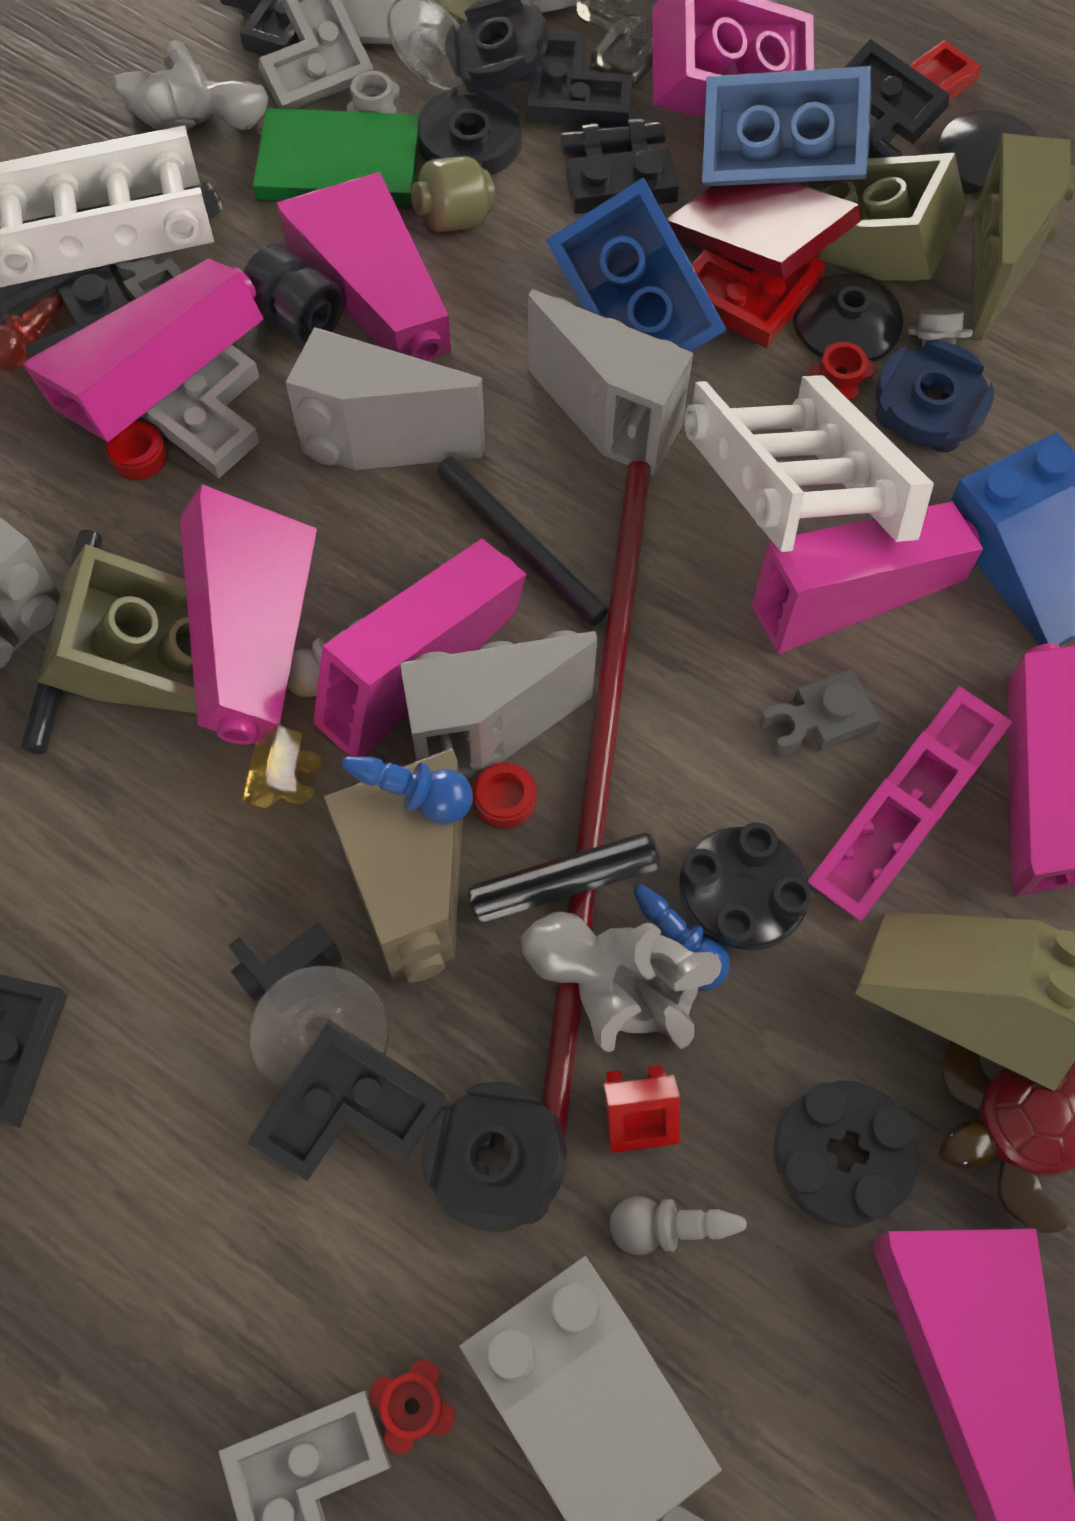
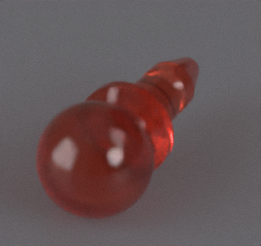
[0,293,64,371]

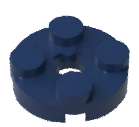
[875,341,994,452]

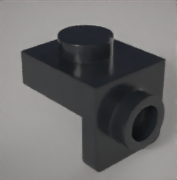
[228,922,342,1011]

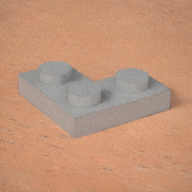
[258,0,374,109]
[141,345,260,478]
[218,1391,392,1521]

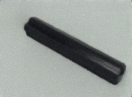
[468,832,660,922]

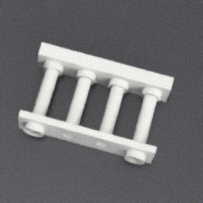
[0,125,214,287]
[684,375,934,552]

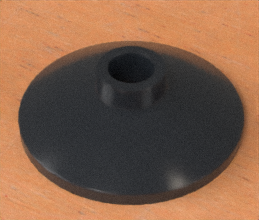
[794,274,903,362]

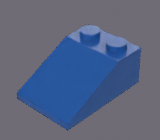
[546,177,727,352]
[950,432,1075,646]

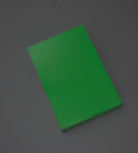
[253,108,420,207]

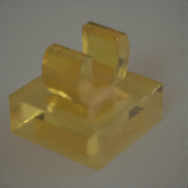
[242,725,321,809]

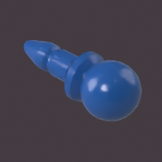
[342,756,473,824]
[634,884,730,990]

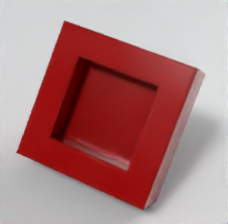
[604,1065,680,1153]

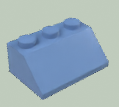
[702,66,871,186]

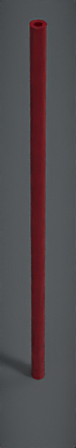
[542,461,651,1138]

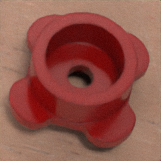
[808,342,875,401]
[369,1360,455,1454]

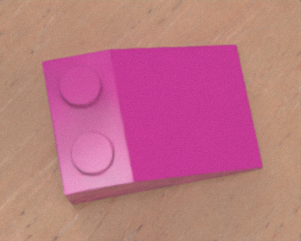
[652,0,814,117]

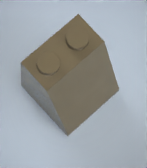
[324,748,463,983]

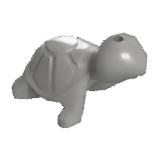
[110,40,269,131]
[521,912,722,1052]

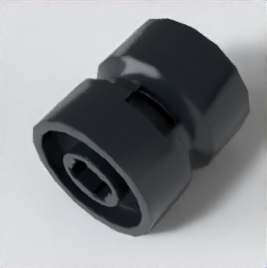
[243,243,345,348]

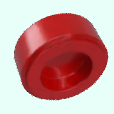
[105,421,168,480]
[473,762,536,829]

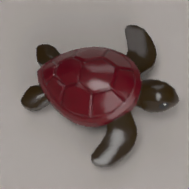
[939,1041,1075,1233]

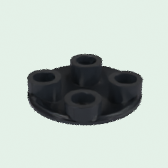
[939,111,1037,194]
[679,822,812,950]

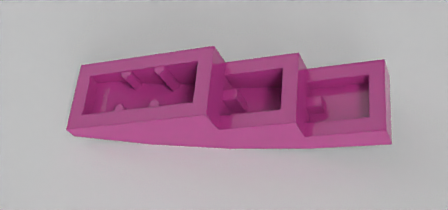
[807,686,1013,922]

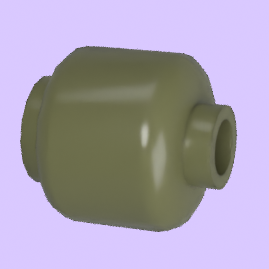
[411,156,495,233]

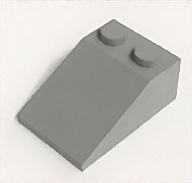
[285,327,485,470]
[459,1256,722,1521]

